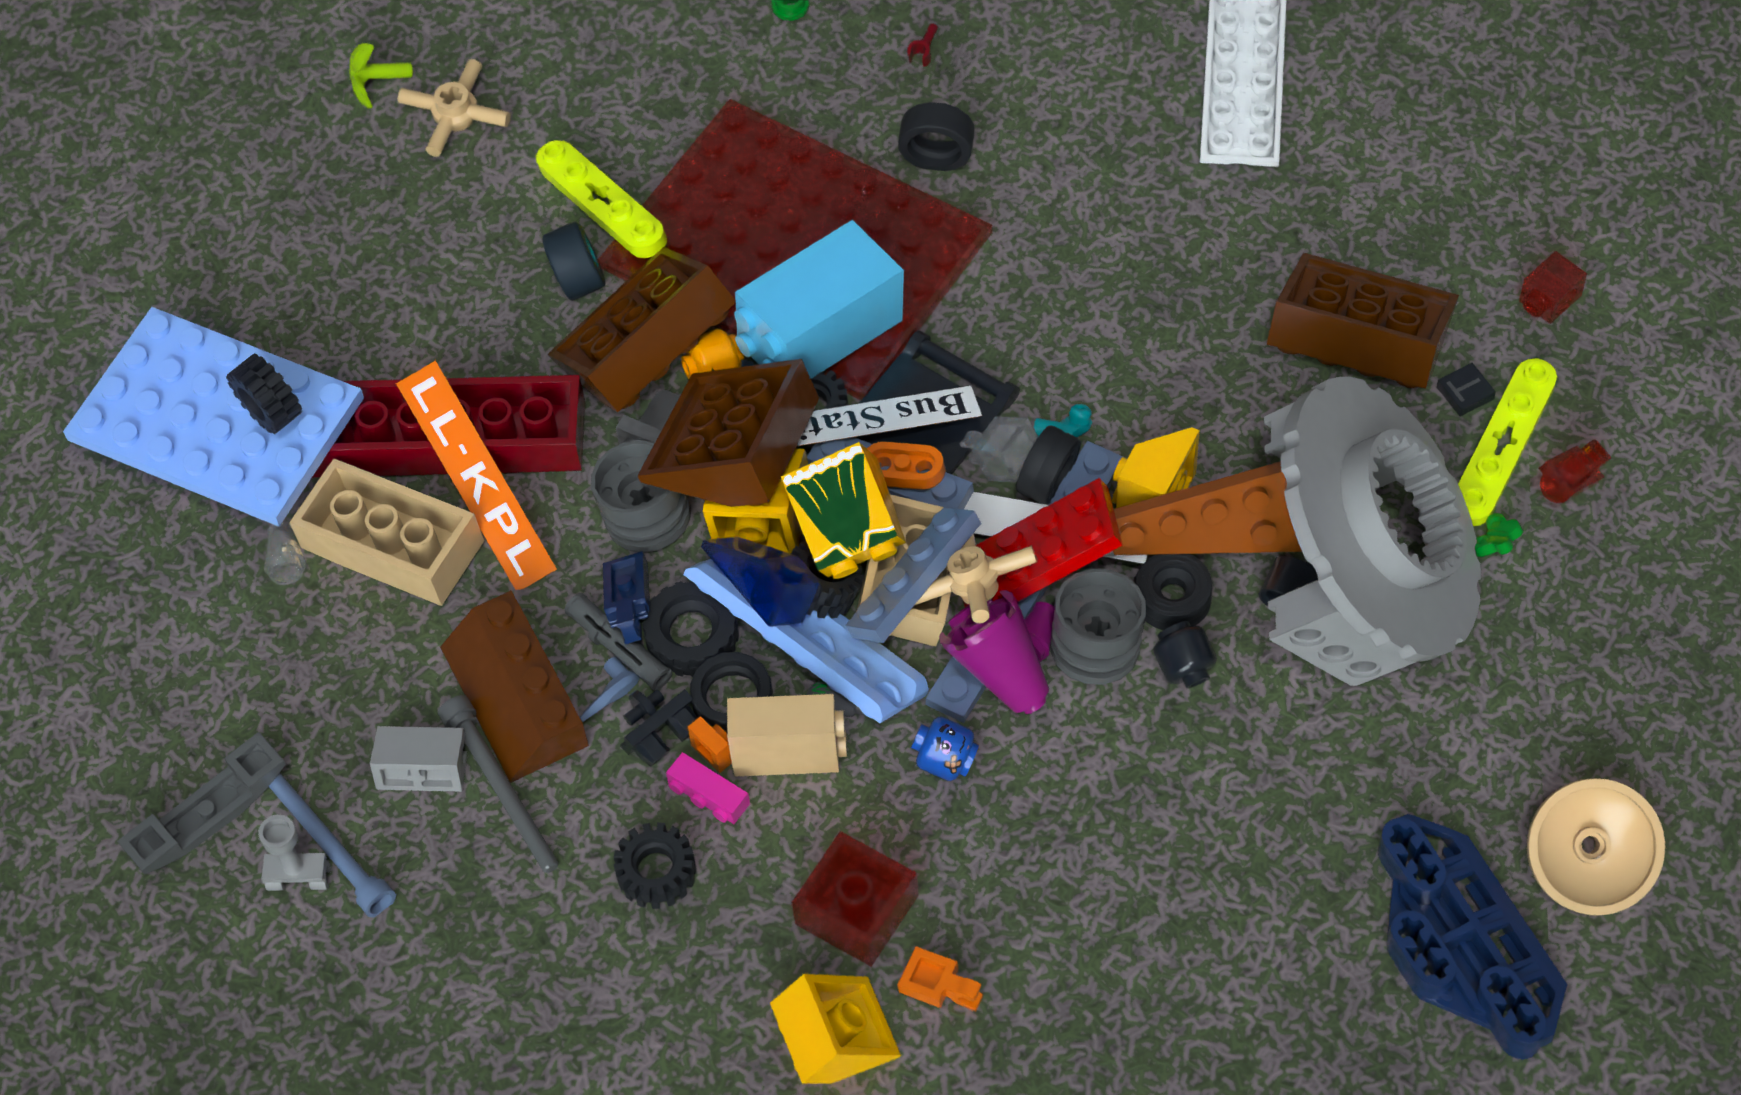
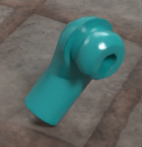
[1032,404,1092,439]

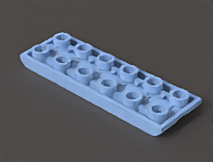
[683,543,929,723]

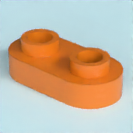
[867,442,946,489]

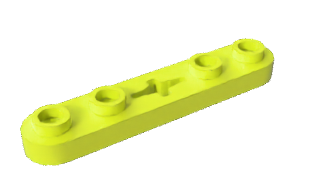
[536,140,667,258]
[1458,358,1557,526]

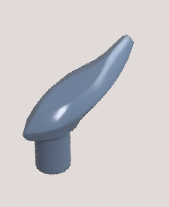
[580,657,640,722]

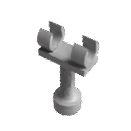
[258,815,331,891]

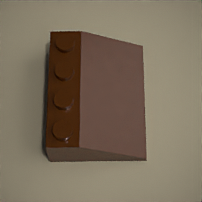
[547,247,736,412]
[1267,253,1459,389]
[637,359,819,507]

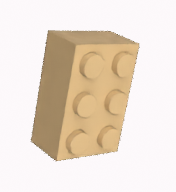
[856,494,951,646]

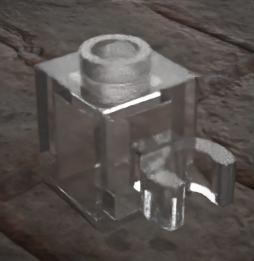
[960,416,1038,482]

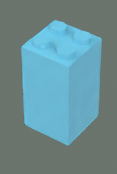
[734,220,904,378]

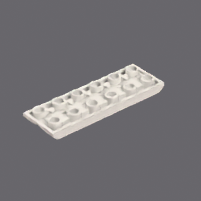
[1200,0,1286,167]

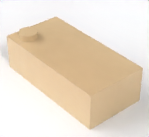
[289,458,484,606]

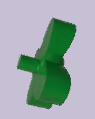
[1475,513,1523,557]

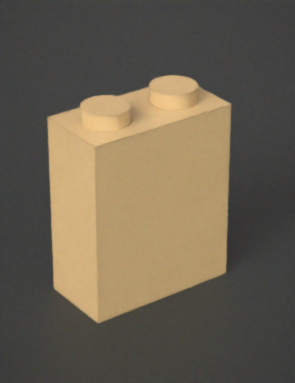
[727,694,847,777]

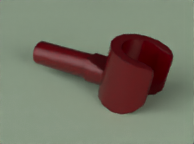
[907,23,938,67]

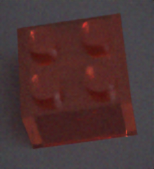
[792,831,919,967]

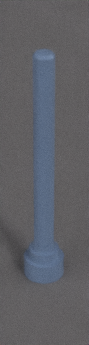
[269,773,396,917]

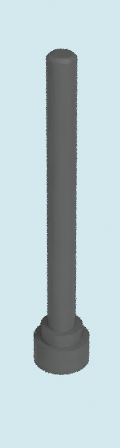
[438,695,559,873]

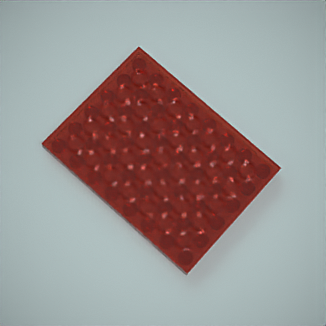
[598,99,992,401]

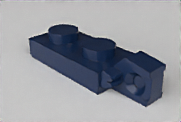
[603,551,650,644]

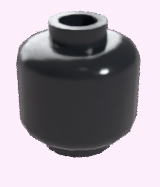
[1153,621,1217,689]

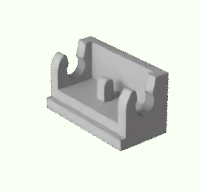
[370,726,467,792]

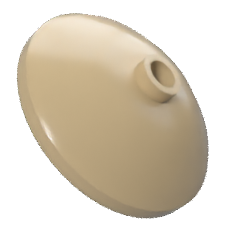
[1527,778,1665,915]

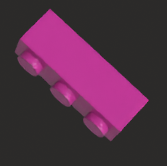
[666,752,750,824]

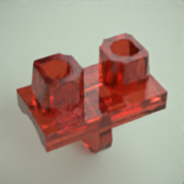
[1538,439,1611,503]

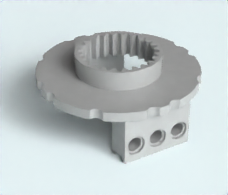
[1264,377,1481,686]

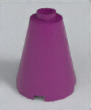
[939,590,1049,714]

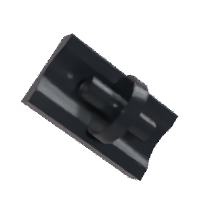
[620,689,697,767]

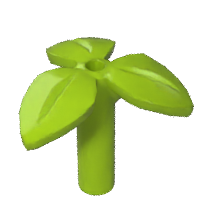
[349,43,413,109]

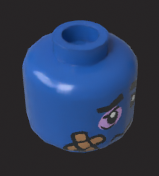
[911,716,979,781]

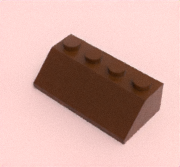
[440,590,589,783]

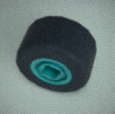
[542,221,606,300]

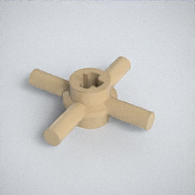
[398,59,511,157]
[915,533,1037,623]

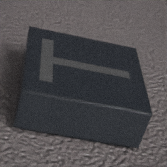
[1437,363,1496,417]

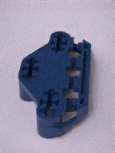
[1378,814,1567,1059]

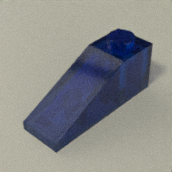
[701,537,820,627]

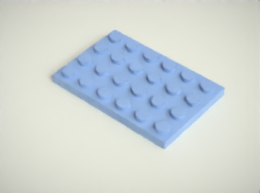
[63,307,364,527]

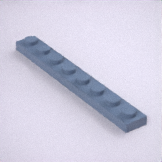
[926,441,1123,723]

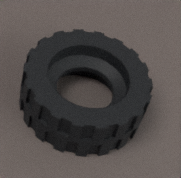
[642,581,739,677]

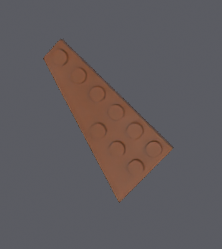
[1113,461,1302,555]

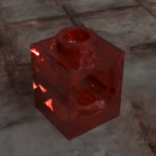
[1519,251,1587,324]

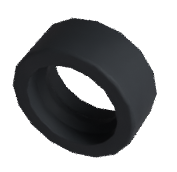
[898,102,975,171]
[690,652,773,733]

